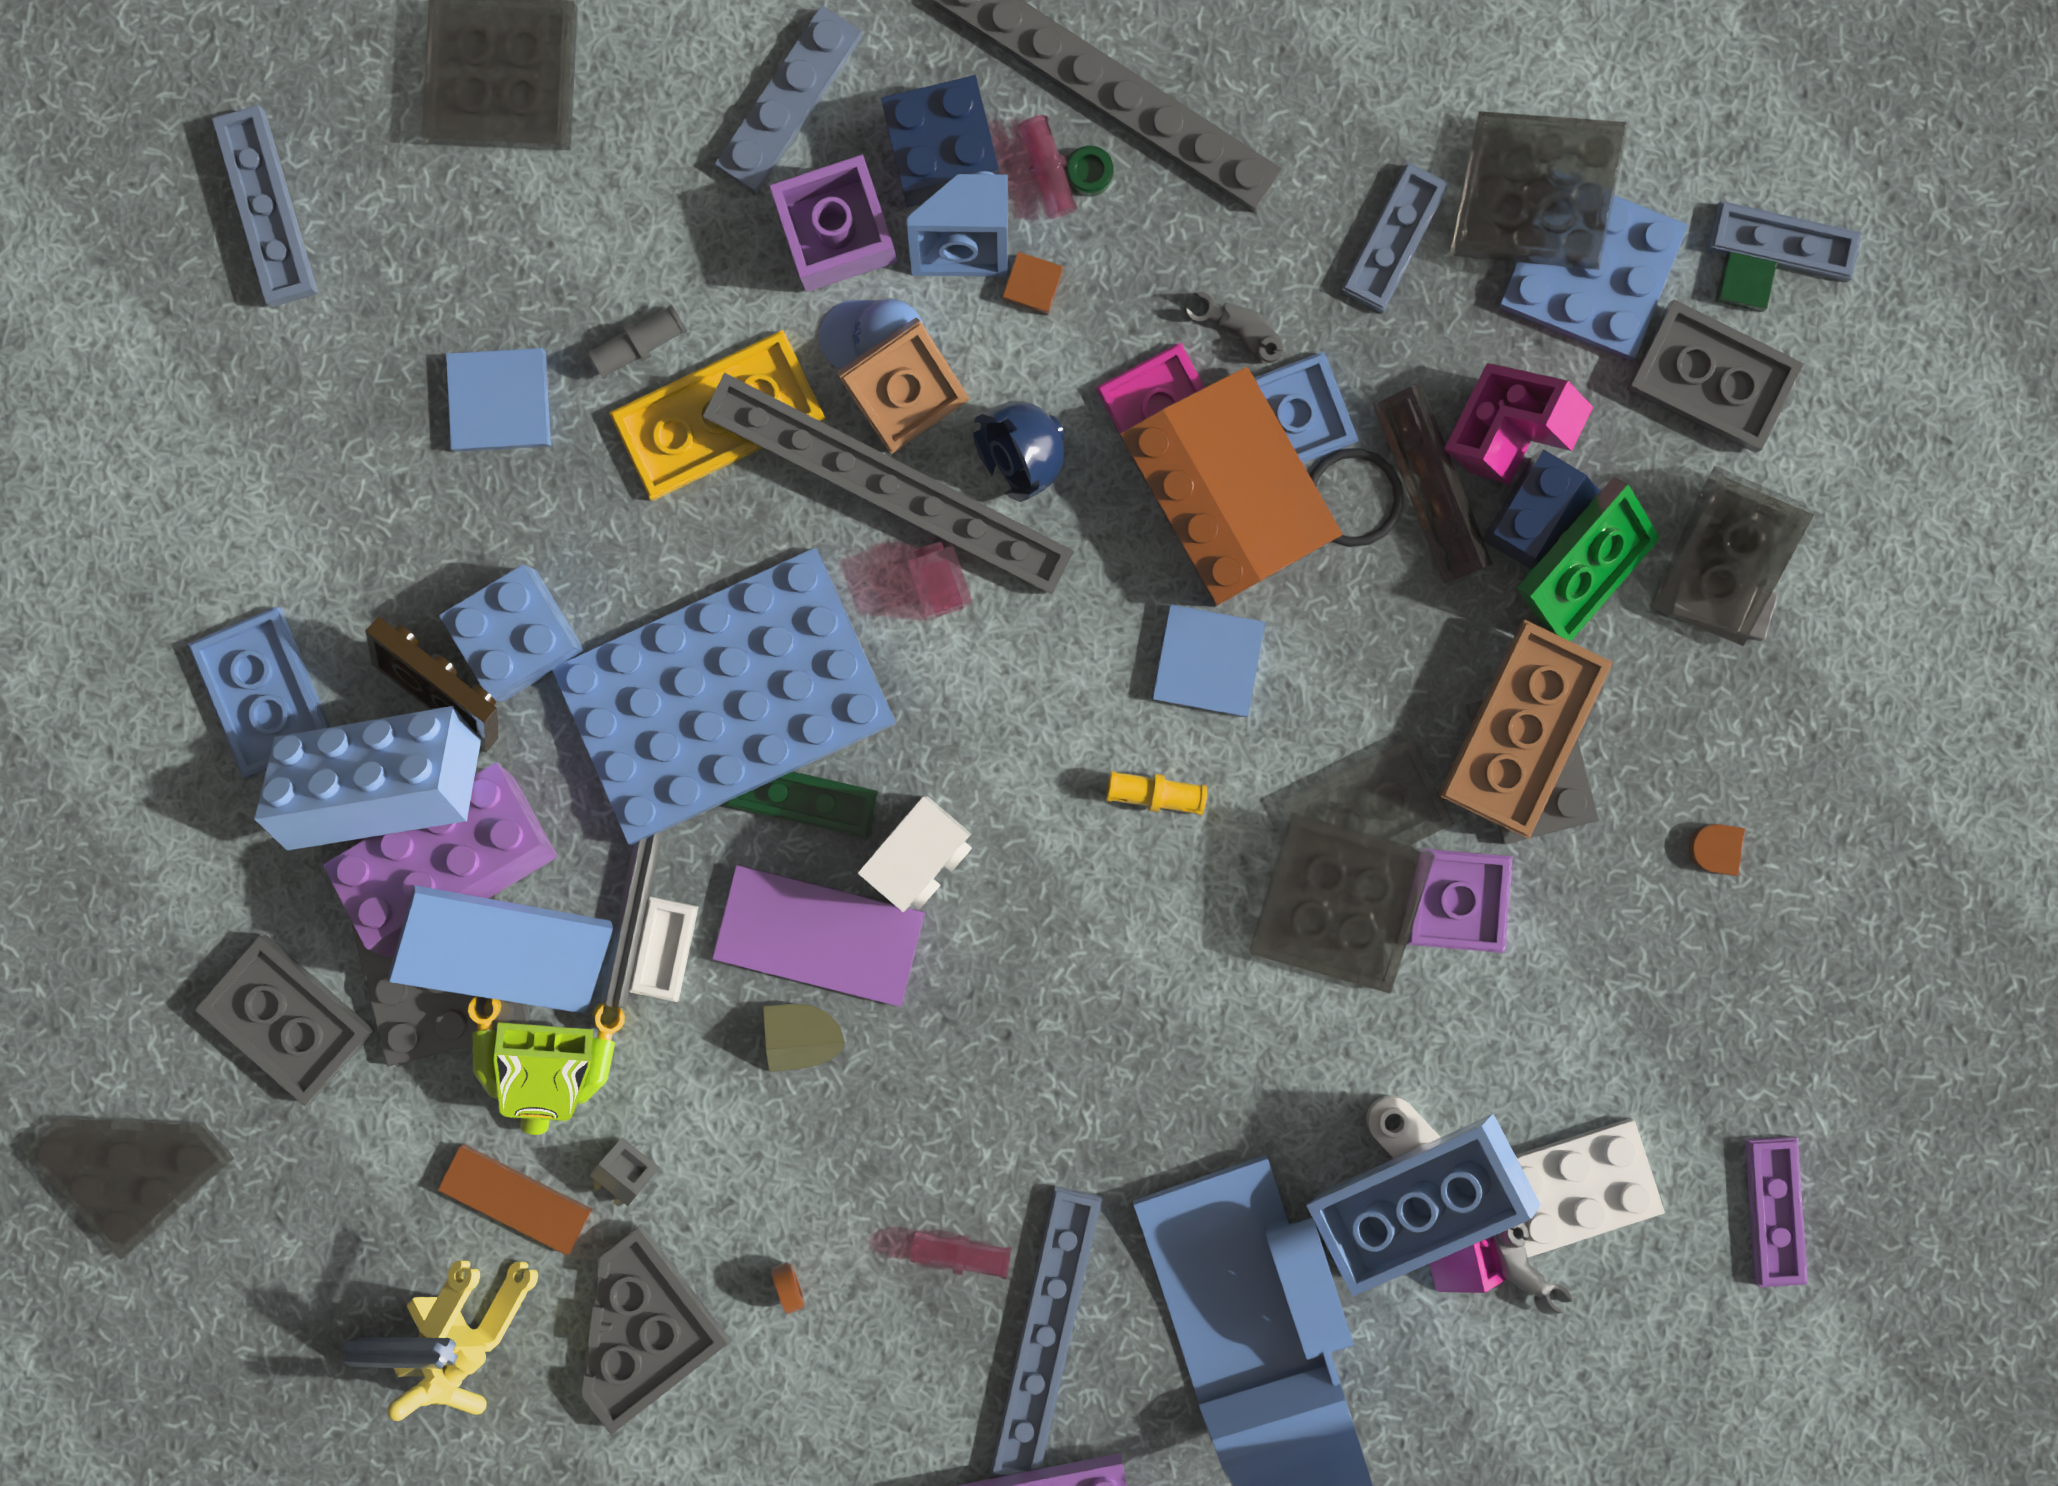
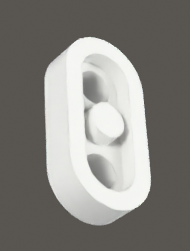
[1366,1095,1440,1158]

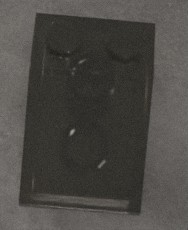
[1652,465,1814,646]

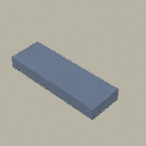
[1340,162,1450,314]
[1707,201,1862,282]

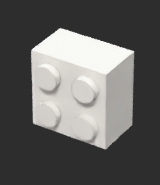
[858,796,972,913]

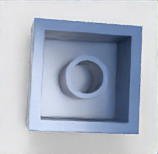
[439,564,586,702]

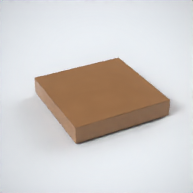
[836,317,970,454]

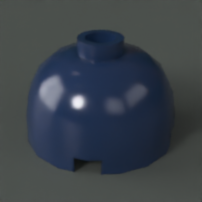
[973,401,1065,502]

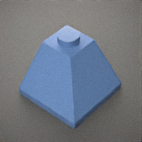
[907,171,1008,277]

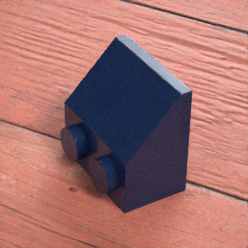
[1482,449,1601,569]

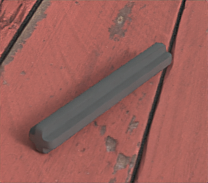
[601,831,663,1008]

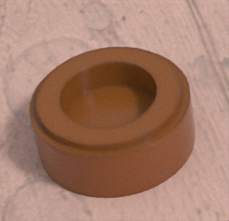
[771,1262,805,1315]

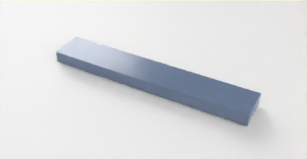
[990,1186,1102,1477]

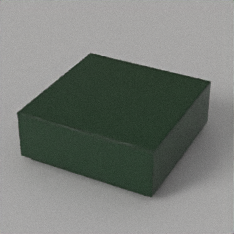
[1715,252,1778,312]

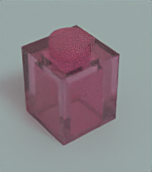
[907,542,973,620]

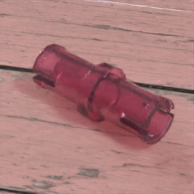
[1018,115,1078,219]
[910,1231,1012,1279]

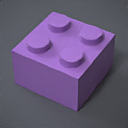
[769,154,897,292]

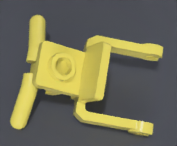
[387,1261,538,1421]

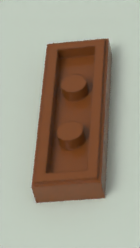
[438,1144,593,1256]

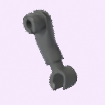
[1184,292,1284,364]
[1493,1223,1572,1315]

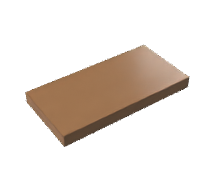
[1438,620,1614,839]

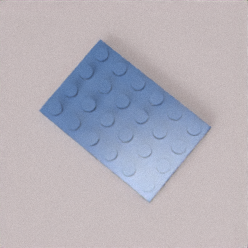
[552,547,897,845]

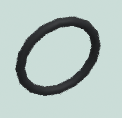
[1310,448,1404,547]

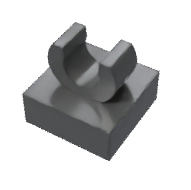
[590,1138,660,1206]

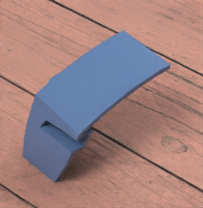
[1133,1154,1373,1486]

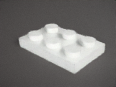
[1515,1118,1665,1257]

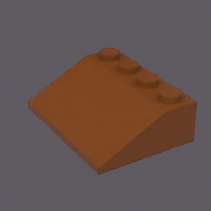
[1120,366,1343,607]

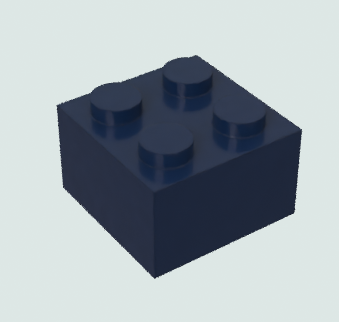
[881,75,999,208]

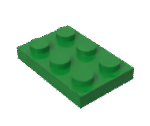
[1517,477,1660,642]

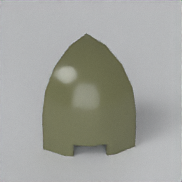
[763,1004,845,1072]

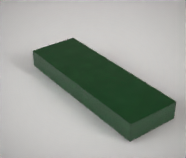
[725,771,878,838]

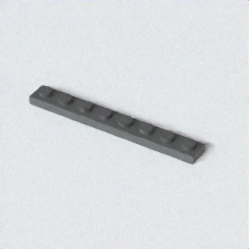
[933,0,1282,212]
[703,373,1074,595]

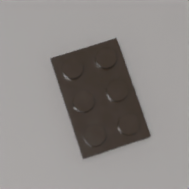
[365,617,498,753]

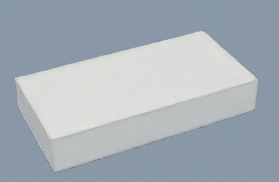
[629,896,698,1002]

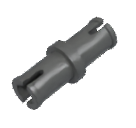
[587,304,687,379]

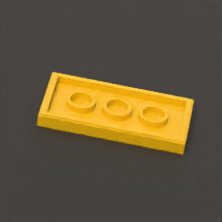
[609,330,826,501]

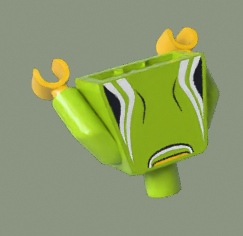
[468,996,624,1135]

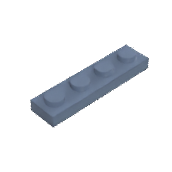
[715,5,863,194]
[212,105,319,307]

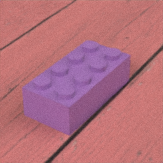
[323,762,558,958]

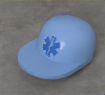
[819,298,924,369]

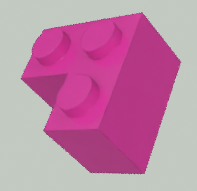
[1444,363,1593,484]

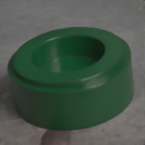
[1066,145,1114,197]

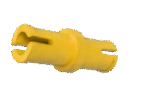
[1106,770,1207,816]

